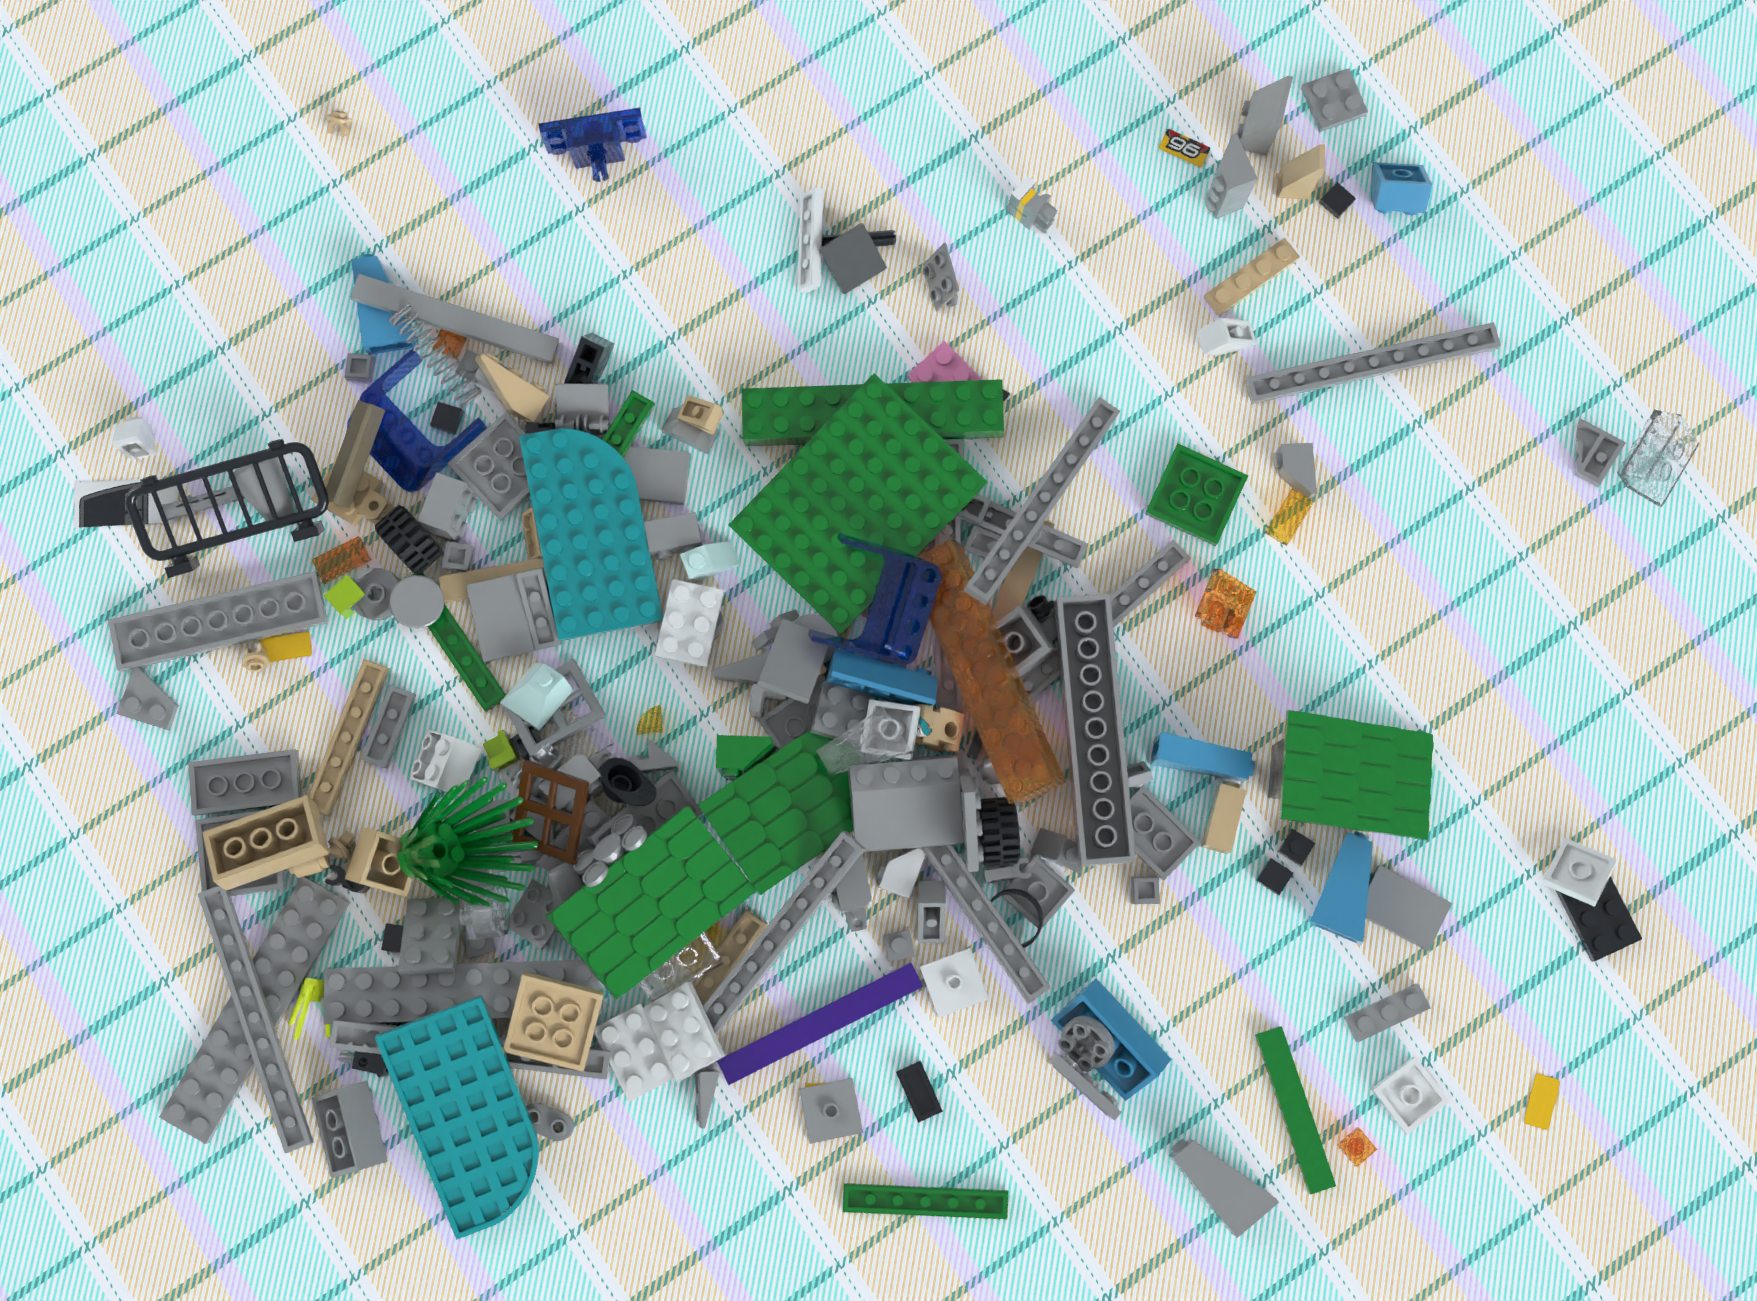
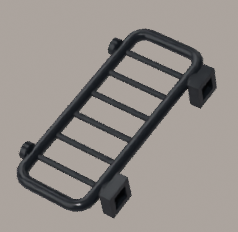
[125,438,329,578]

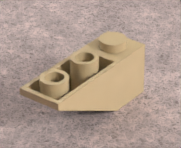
[475,353,549,423]

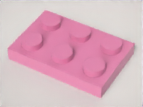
[907,341,982,382]

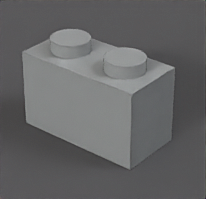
[644,512,703,560]

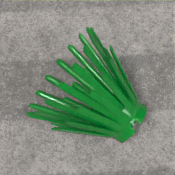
[397,777,538,907]

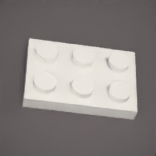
[655,579,724,668]
[643,982,725,1082]
[594,1003,675,1102]

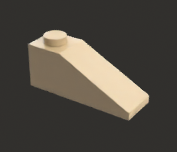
[1274,144,1325,200]

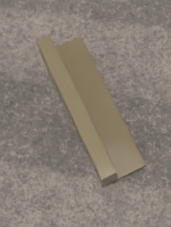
[326,400,385,509]

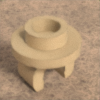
[326,110,352,137]
[242,643,269,672]
[328,830,355,859]

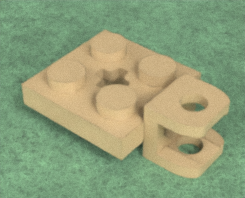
[311,466,395,527]

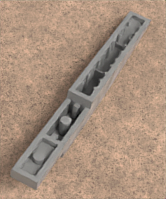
[957,494,1088,569]
[329,1020,611,1079]

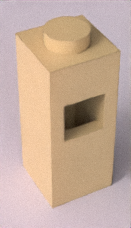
[1201,781,1247,854]

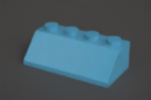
[825,646,938,706]
[1051,978,1172,1101]

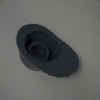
[600,757,657,806]

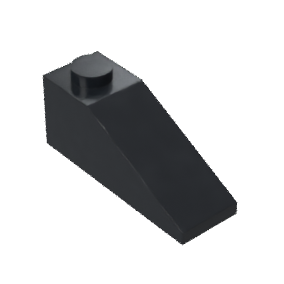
[555,333,615,407]

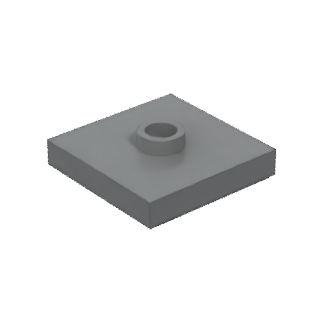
[799,1078,863,1144]

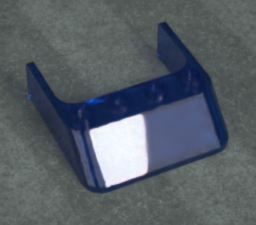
[347,348,487,493]
[808,533,942,665]

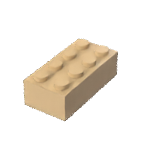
[202,795,330,891]

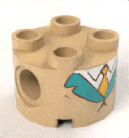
[914,704,965,753]

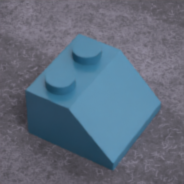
[1371,162,1432,215]

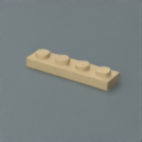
[1203,237,1300,317]

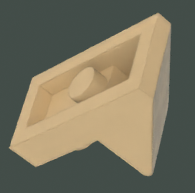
[677,395,723,435]

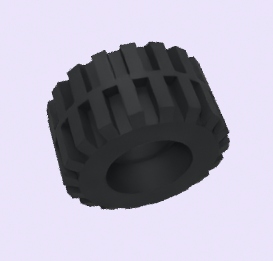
[374,505,443,575]
[977,796,1020,866]

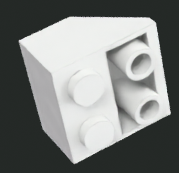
[409,729,482,797]

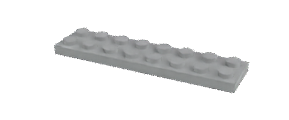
[108,571,328,672]

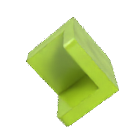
[323,574,365,619]
[483,729,520,772]

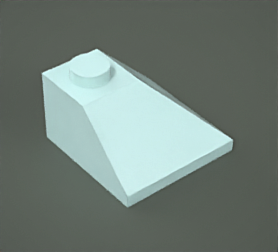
[500,663,573,730]

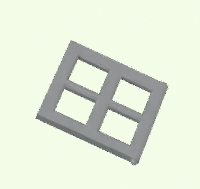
[504,659,606,759]

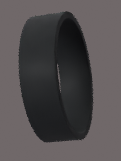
[991,889,1043,948]

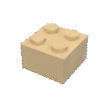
[345,827,413,897]

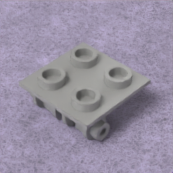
[923,242,959,311]
[555,384,610,435]
[511,742,565,797]
[504,879,557,950]

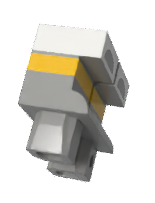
[1007,176,1058,233]

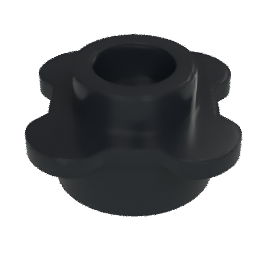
[1027,595,1054,619]

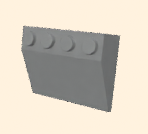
[848,757,963,852]

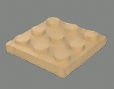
[504,971,605,1072]

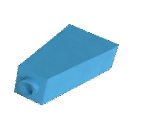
[351,254,419,355]
[1150,732,1255,782]
[1310,831,1373,946]

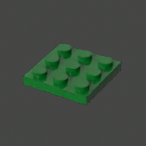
[1145,443,1249,547]

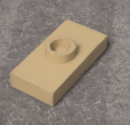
[521,507,542,560]

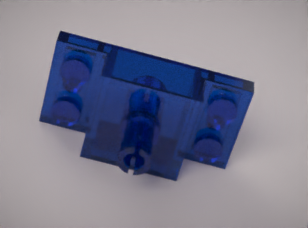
[538,107,647,182]

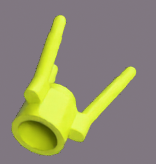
[288,978,331,1040]

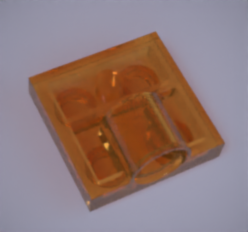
[1195,569,1257,639]

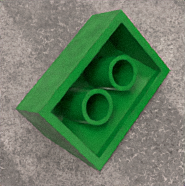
[715,735,776,781]

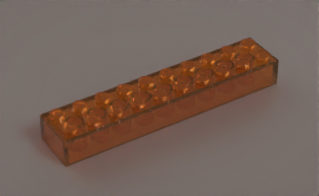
[906,539,1067,805]

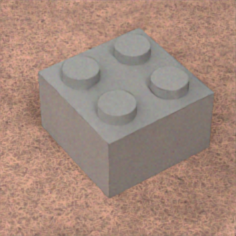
[417,472,477,543]

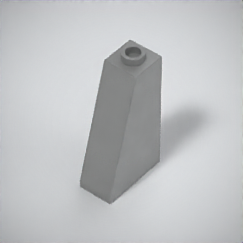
[1169,1138,1279,1238]

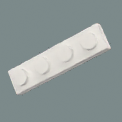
[797,187,824,293]

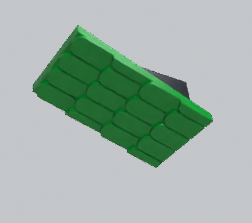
[1268,710,1434,840]
[697,729,866,895]
[545,806,757,999]

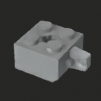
[539,749,614,814]
[831,855,872,932]

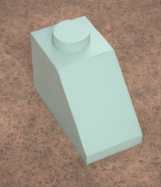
[680,541,740,584]

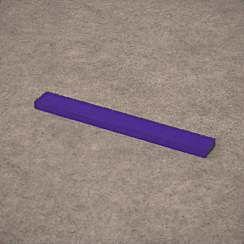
[717,963,923,1086]

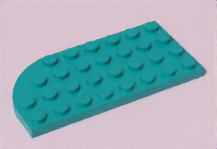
[519,429,663,642]
[375,995,539,1240]

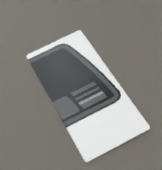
[74,478,178,528]

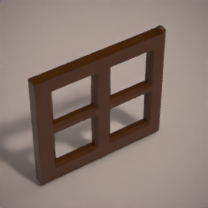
[511,760,589,865]

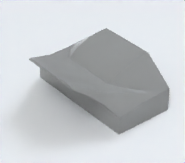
[661,404,720,455]

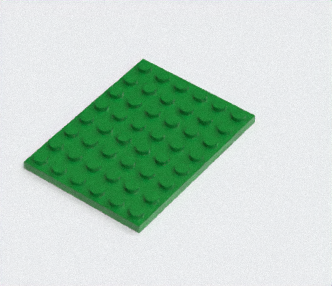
[728,373,988,635]

